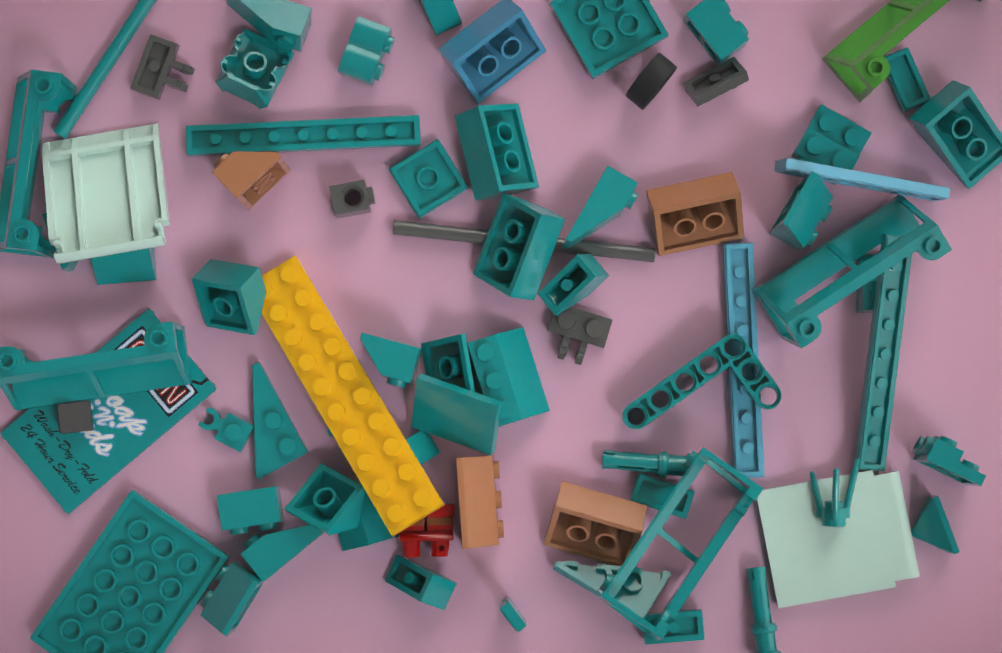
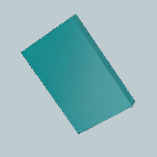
[411,374,502,455]

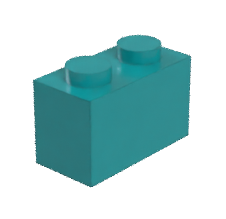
[683,0,749,65]
[217,486,284,535]

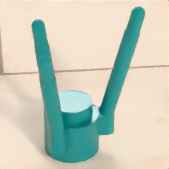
[810,458,860,527]

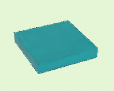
[389,139,469,219]

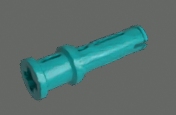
[602,450,691,478]
[746,566,781,653]

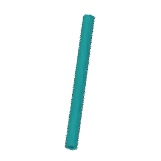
[53,0,157,139]

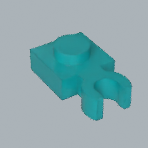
[198,408,254,452]

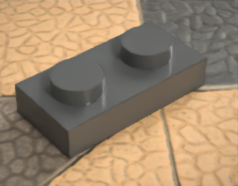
[683,57,749,107]

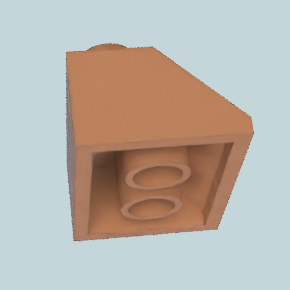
[212,151,291,210]
[646,172,744,256]
[456,455,504,549]
[543,481,647,566]

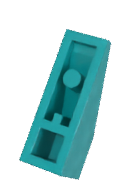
[226,0,312,52]
[562,166,639,250]
[241,524,324,582]

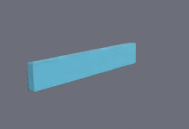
[774,158,950,201]

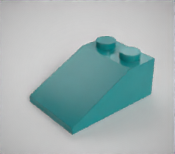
[909,80,1002,189]
[769,171,833,251]

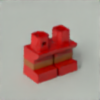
[397,503,455,558]

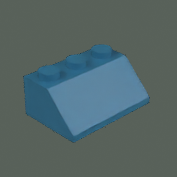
[438,0,547,104]

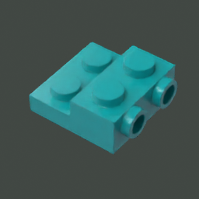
[791,104,872,185]
[913,436,987,486]

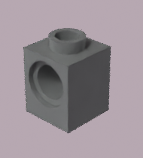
[329,180,375,219]

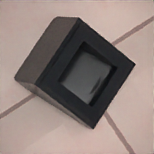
[57,401,94,434]

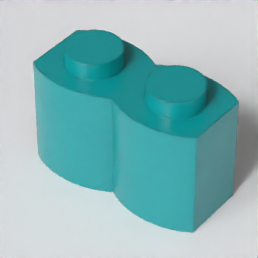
[338,16,395,86]

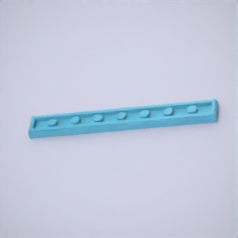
[723,243,765,478]

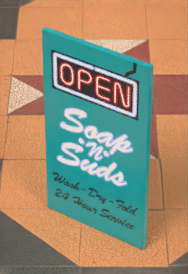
[0,308,217,515]

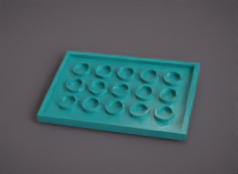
[29,490,230,653]

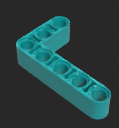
[623,334,782,429]

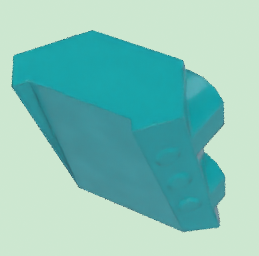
[215,28,294,109]

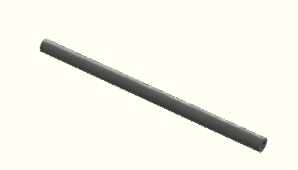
[393,220,656,262]

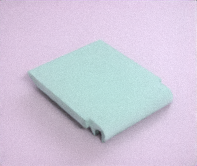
[42,123,170,264]
[757,470,920,608]

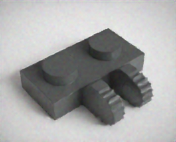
[130,34,195,100]
[548,307,613,365]

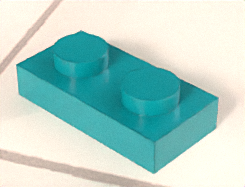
[644,609,705,645]

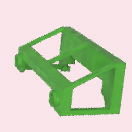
[822,0,982,103]

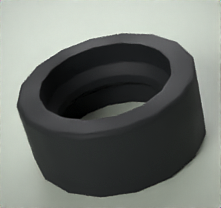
[625,53,677,110]

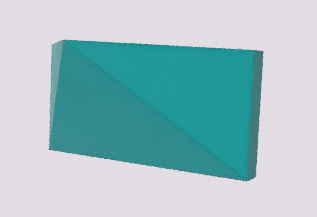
[911,495,960,554]

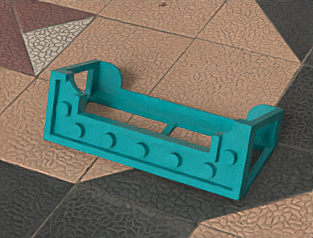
[0,69,77,258]
[752,195,952,349]
[0,321,192,410]
[599,447,764,641]

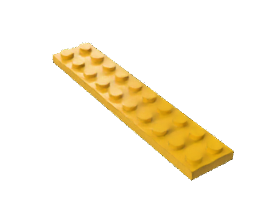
[262,255,445,536]

